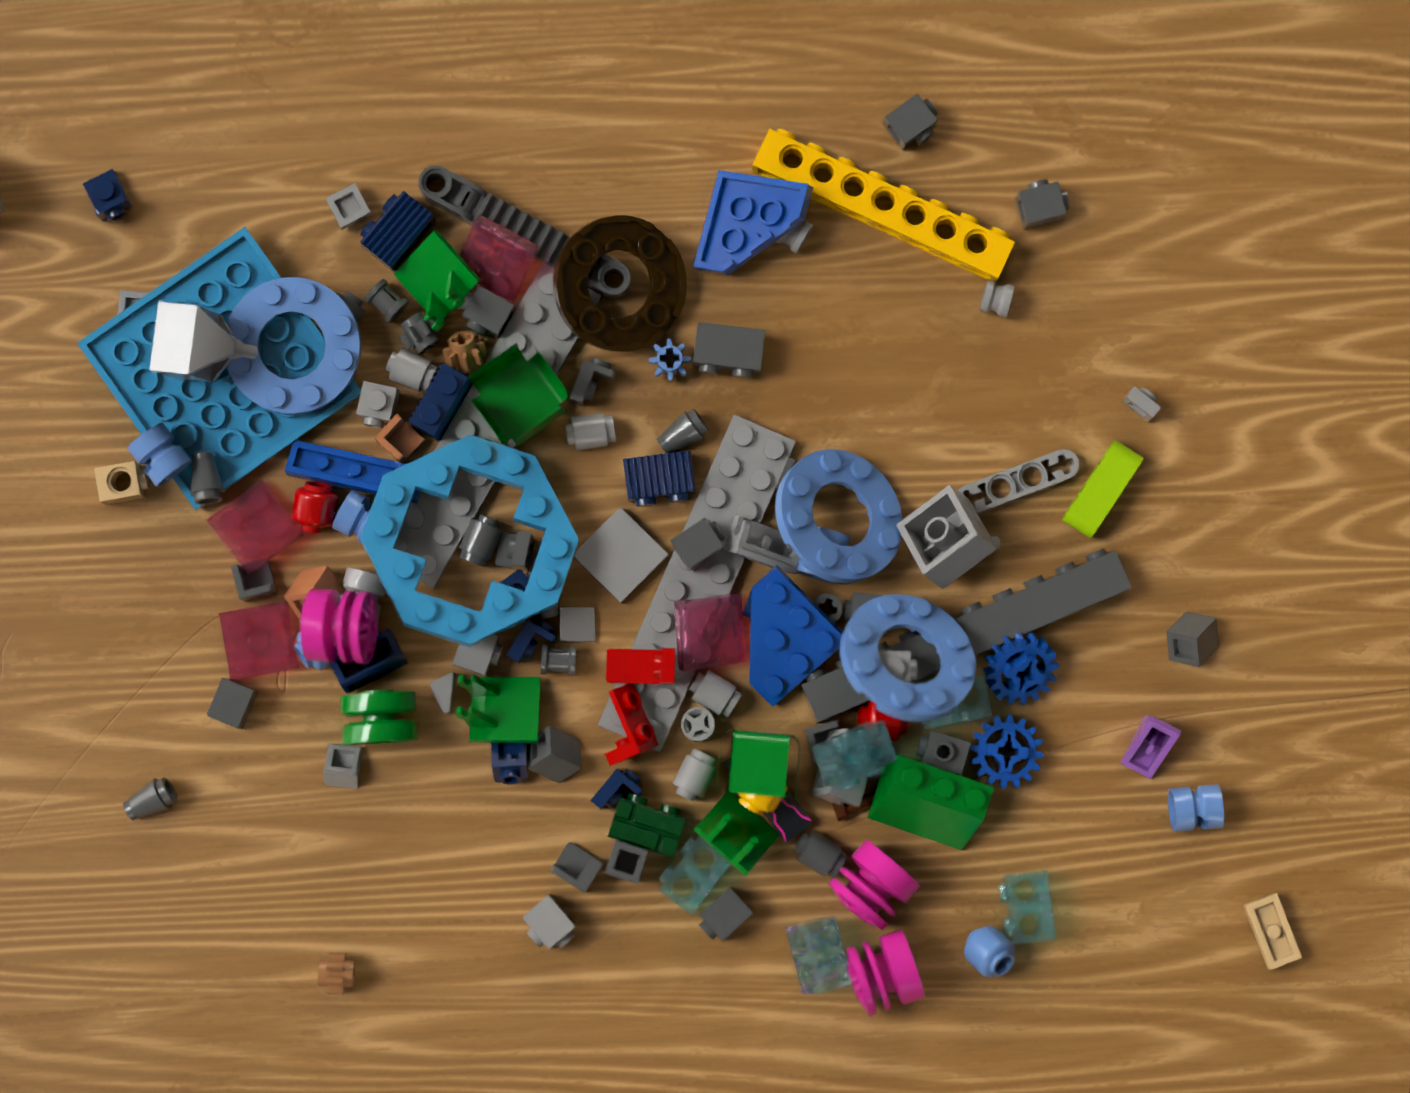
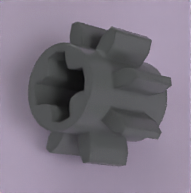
[399,312,442,354]

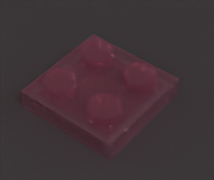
[460,214,539,304]
[207,480,303,575]
[673,593,747,671]
[219,601,299,681]

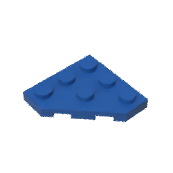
[693,170,813,275]
[749,565,843,707]

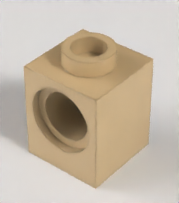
[94,461,149,505]

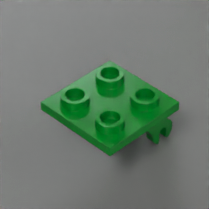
[394,230,481,331]
[456,675,541,743]
[694,790,779,876]

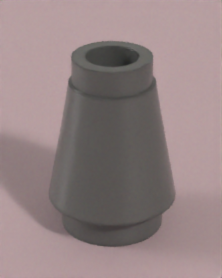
[657,409,709,453]
[190,452,225,505]
[123,777,177,820]

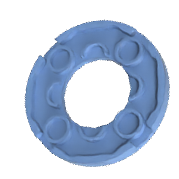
[227,277,361,414]
[775,449,902,583]
[840,594,976,722]

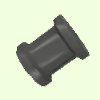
[364,279,409,324]
[813,593,842,622]
[541,644,577,676]

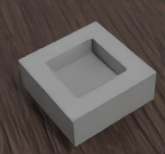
[325,183,372,230]
[1122,386,1161,422]

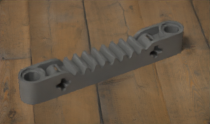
[418,165,631,300]

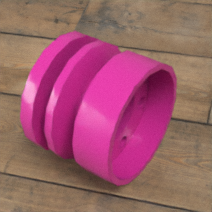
[300,589,378,664]
[828,839,920,931]
[845,929,925,1017]

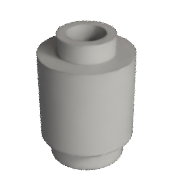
[385,348,439,392]
[565,413,616,451]
[689,670,742,717]
[672,748,718,802]

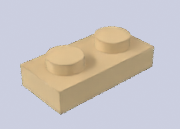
[1243,893,1302,970]

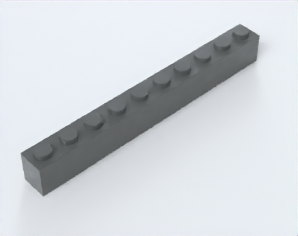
[801,548,1132,723]

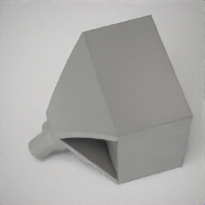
[150,302,258,383]
[896,484,1000,589]

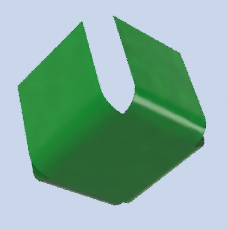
[466,342,568,446]
[716,730,801,799]

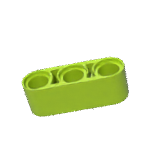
[1062,439,1144,539]

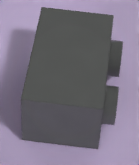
[693,322,765,379]

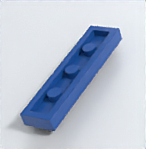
[285,440,421,504]

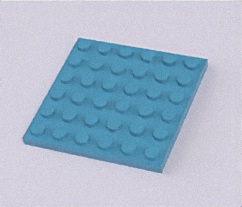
[77,227,361,511]

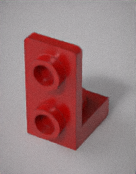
[606,648,675,685]
[605,684,659,766]

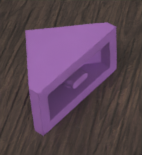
[1120,715,1181,779]

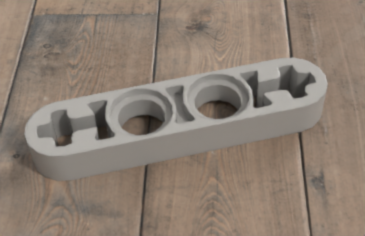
[958,449,1079,514]

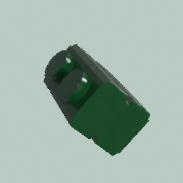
[607,793,685,858]

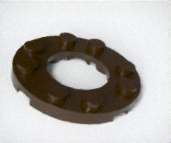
[553,215,687,352]

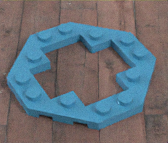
[360,435,579,648]

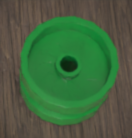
[340,690,418,745]

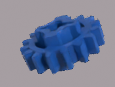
[983,632,1059,705]
[969,714,1044,789]

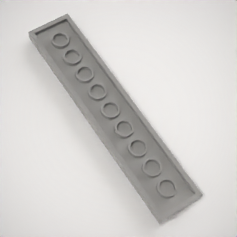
[395,262,602,589]
[598,415,796,752]

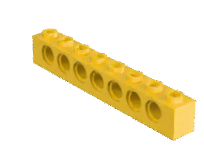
[751,129,1015,282]

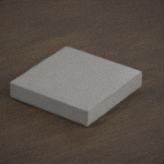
[574,507,669,603]

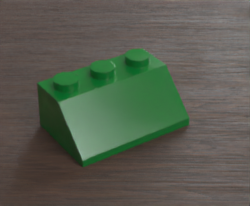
[867,753,994,850]

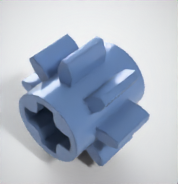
[649,338,691,383]

